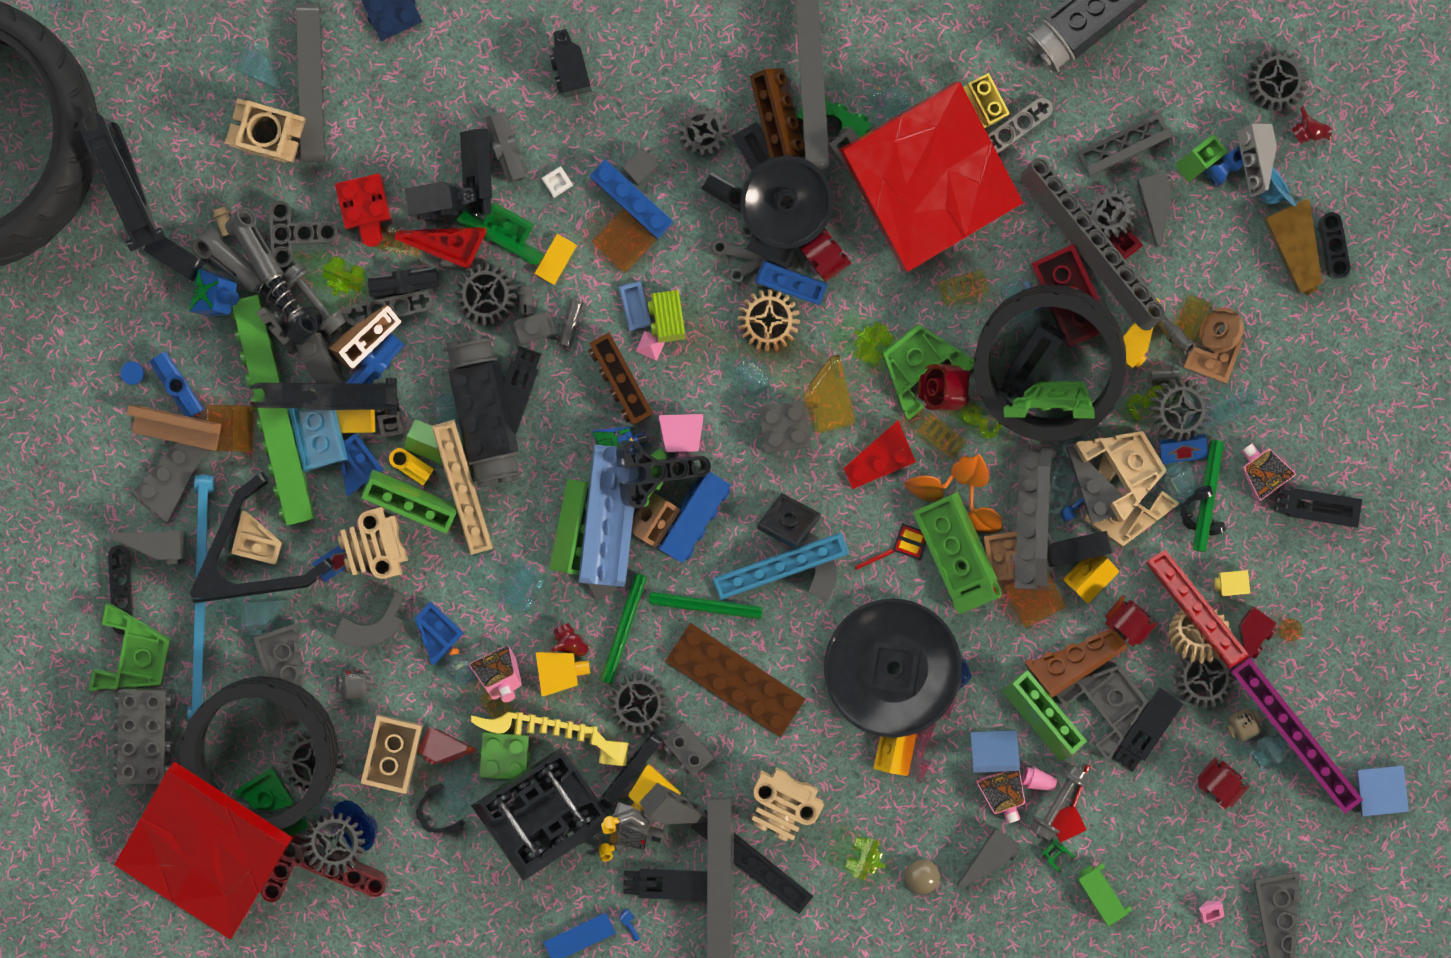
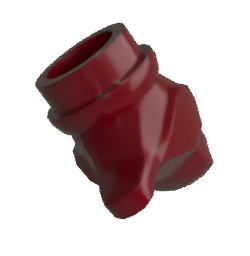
[1292,106,1332,144]
[551,623,590,656]

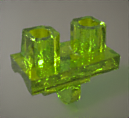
[322,256,365,297]
[853,321,894,365]
[845,837,886,880]

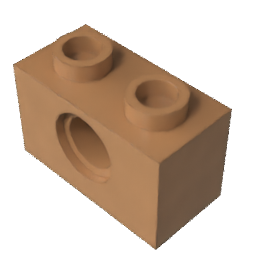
[631,492,681,549]

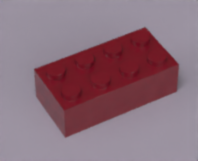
[1029,244,1100,348]

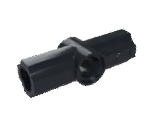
[701,172,742,213]
[367,267,439,297]

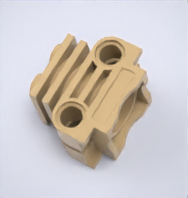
[225,98,306,164]
[338,507,408,579]
[751,767,824,842]

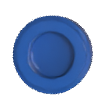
[120,362,144,385]

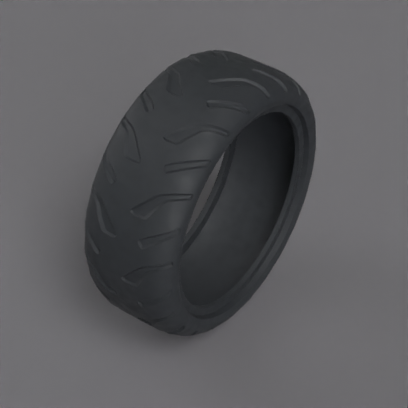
[0,1,99,266]

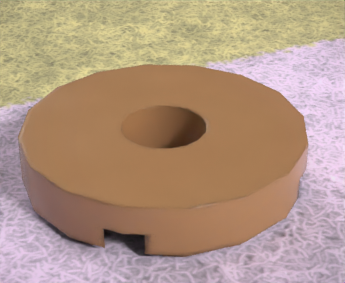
[1199,307,1244,353]

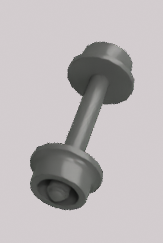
[281,263,347,336]
[1030,763,1088,840]

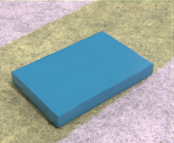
[288,408,348,472]

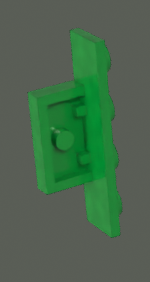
[457,202,545,265]

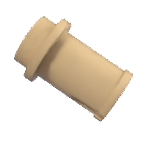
[213,206,230,237]

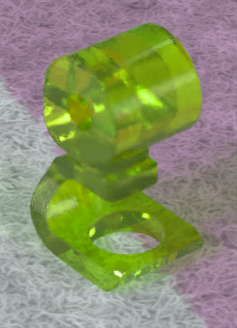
[1126,385,1169,421]
[961,403,1002,439]

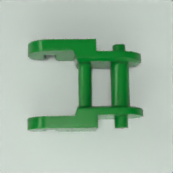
[1040,839,1075,873]

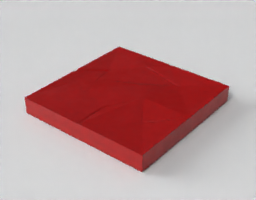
[838,81,1023,272]
[114,762,293,940]

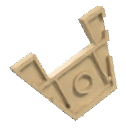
[1073,431,1167,522]
[1084,453,1179,547]

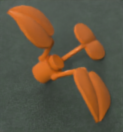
[904,454,1002,533]

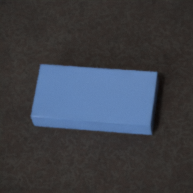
[618,281,651,331]

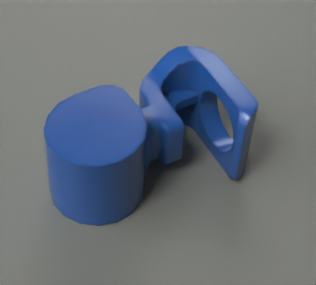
[1204,146,1244,188]

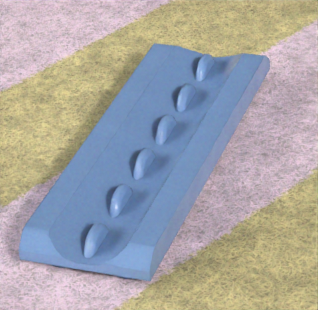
[578,444,638,587]

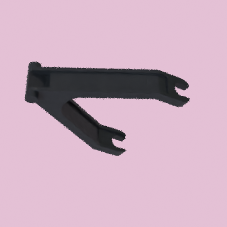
[78,113,165,252]
[250,378,397,415]
[190,472,334,604]

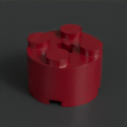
[799,228,852,282]
[918,364,970,411]
[1105,594,1158,647]
[1197,756,1251,809]

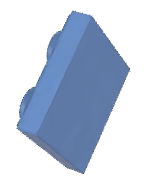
[971,730,1020,773]
[1357,765,1409,816]

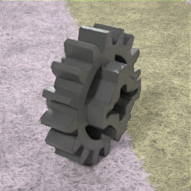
[678,105,728,156]
[1087,188,1137,238]

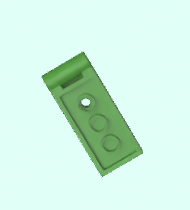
[913,492,1002,614]

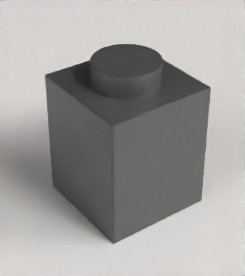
[622,148,659,185]

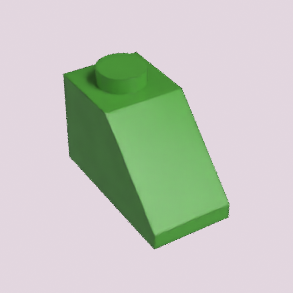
[1175,134,1228,183]

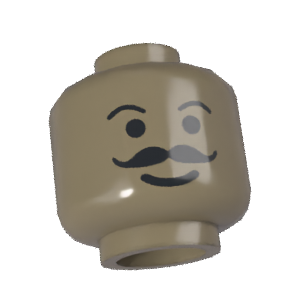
[1226,708,1262,742]

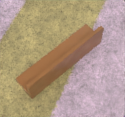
[127,405,221,451]

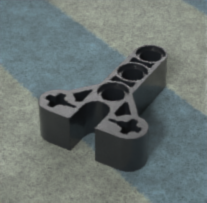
[616,440,711,508]

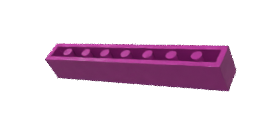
[1230,656,1363,814]

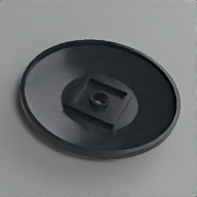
[824,598,962,738]

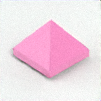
[636,331,665,361]
[1199,900,1224,923]

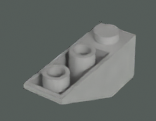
[1237,124,1277,197]

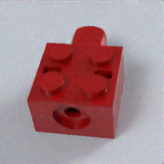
[335,173,392,247]

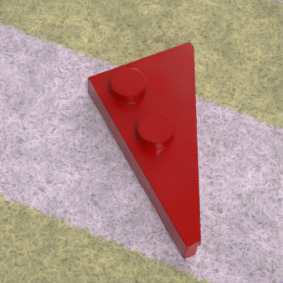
[394,227,486,269]

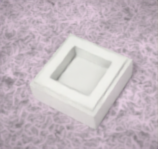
[541,166,573,198]

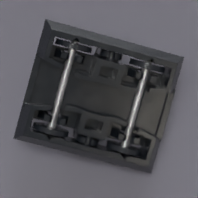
[471,748,609,881]

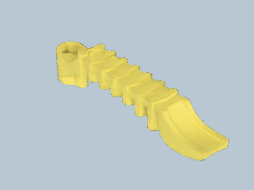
[470,712,629,766]

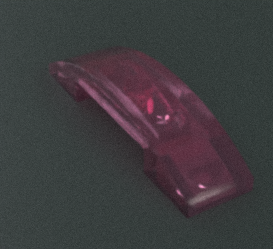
[915,697,957,783]

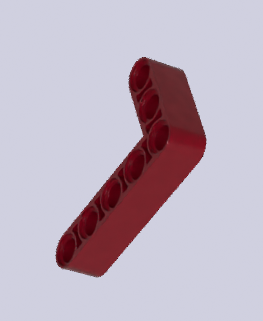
[261,835,387,903]

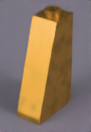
[1263,198,1322,296]

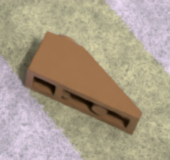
[328,305,401,369]

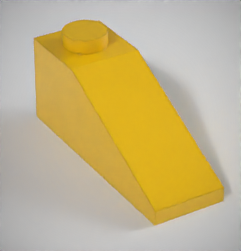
[1123,298,1160,369]

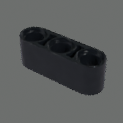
[1318,212,1350,279]
[140,237,205,281]
[1047,530,1112,567]

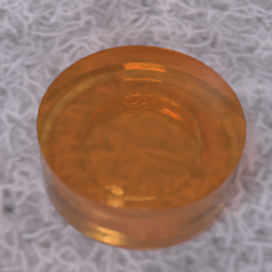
[1278,618,1302,641]

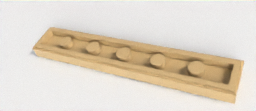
[432,420,493,555]

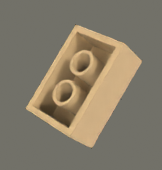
[361,714,424,794]

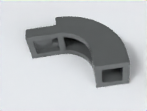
[799,532,837,601]
[333,591,407,647]

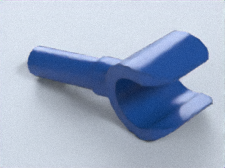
[1061,498,1084,522]
[619,908,640,941]

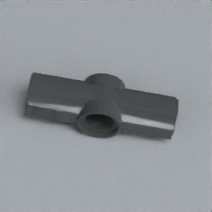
[485,112,527,184]

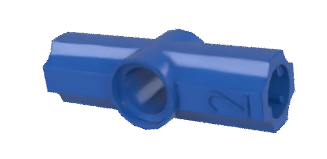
[346,333,405,384]
[149,351,204,417]

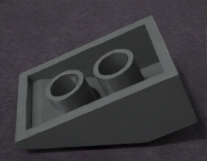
[110,531,187,564]

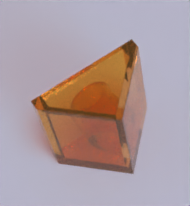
[206,405,254,452]

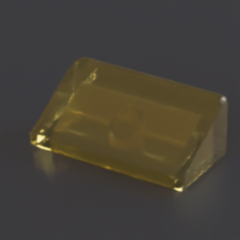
[1174,294,1212,342]

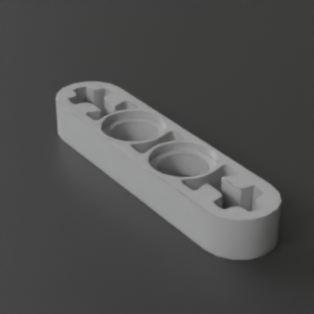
[988,98,1053,153]

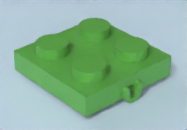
[479,730,530,780]

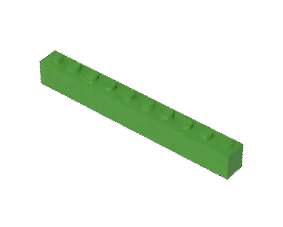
[230,295,316,526]

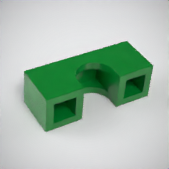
[796,96,871,145]

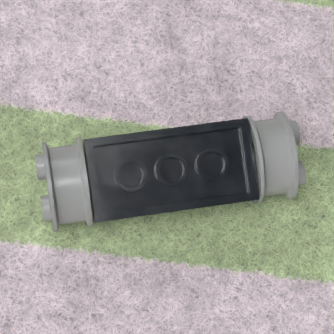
[1026,0,1149,73]

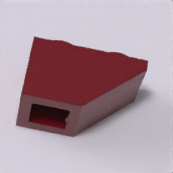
[1238,607,1277,659]

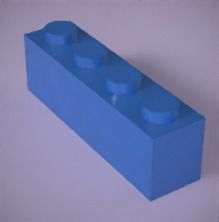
[590,159,674,240]
[657,472,731,563]

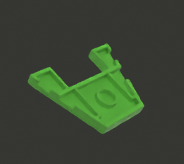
[882,323,974,420]
[1004,381,1095,418]
[89,603,171,691]

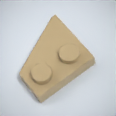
[231,510,282,565]

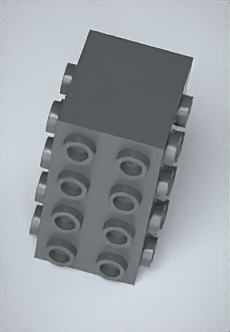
[113,688,176,784]

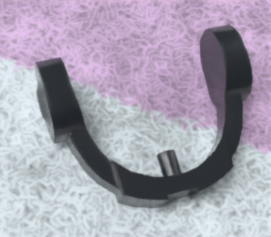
[1180,486,1226,536]
[416,783,465,833]

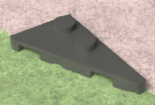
[1066,445,1134,524]

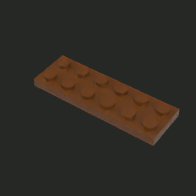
[665,622,806,737]

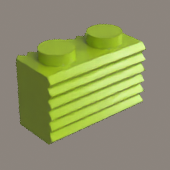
[648,290,686,343]

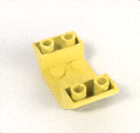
[963,73,1010,128]

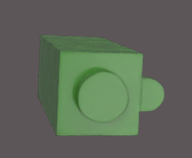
[404,419,466,465]
[1077,863,1133,927]

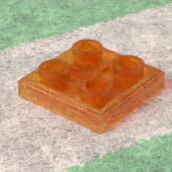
[592,208,657,273]
[1004,573,1066,628]

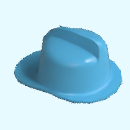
[1260,167,1297,207]

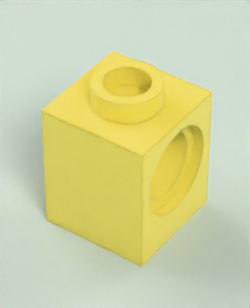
[1214,570,1250,596]

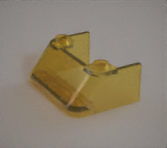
[803,354,856,434]

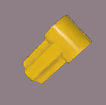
[389,448,434,486]

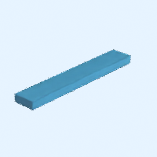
[713,532,849,600]

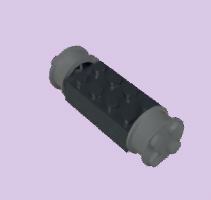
[444,335,522,488]

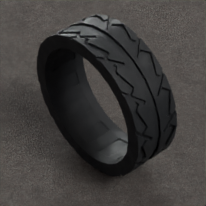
[974,285,1126,441]
[180,676,339,829]

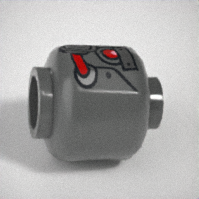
[336,669,371,699]

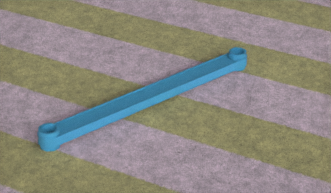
[187,474,215,722]

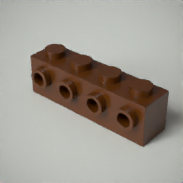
[749,68,805,158]
[588,332,654,425]

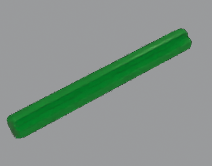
[1193,439,1224,552]
[601,574,647,684]
[649,592,763,619]

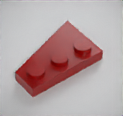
[843,420,916,489]

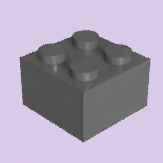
[759,401,811,453]

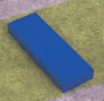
[755,260,828,305]
[543,912,616,958]

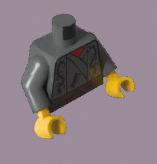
[598,802,664,862]

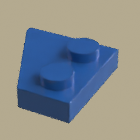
[341,433,384,496]
[415,601,464,665]

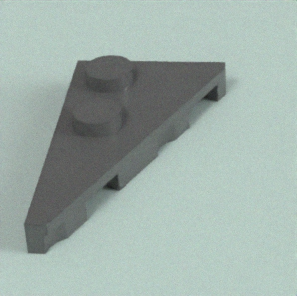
[256,307,298,353]

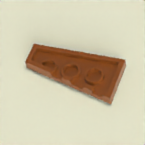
[1024,629,1127,698]

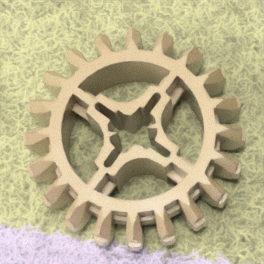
[738,289,800,351]
[1168,609,1231,664]

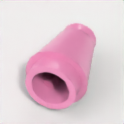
[1021,766,1057,791]

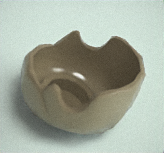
[903,859,941,895]

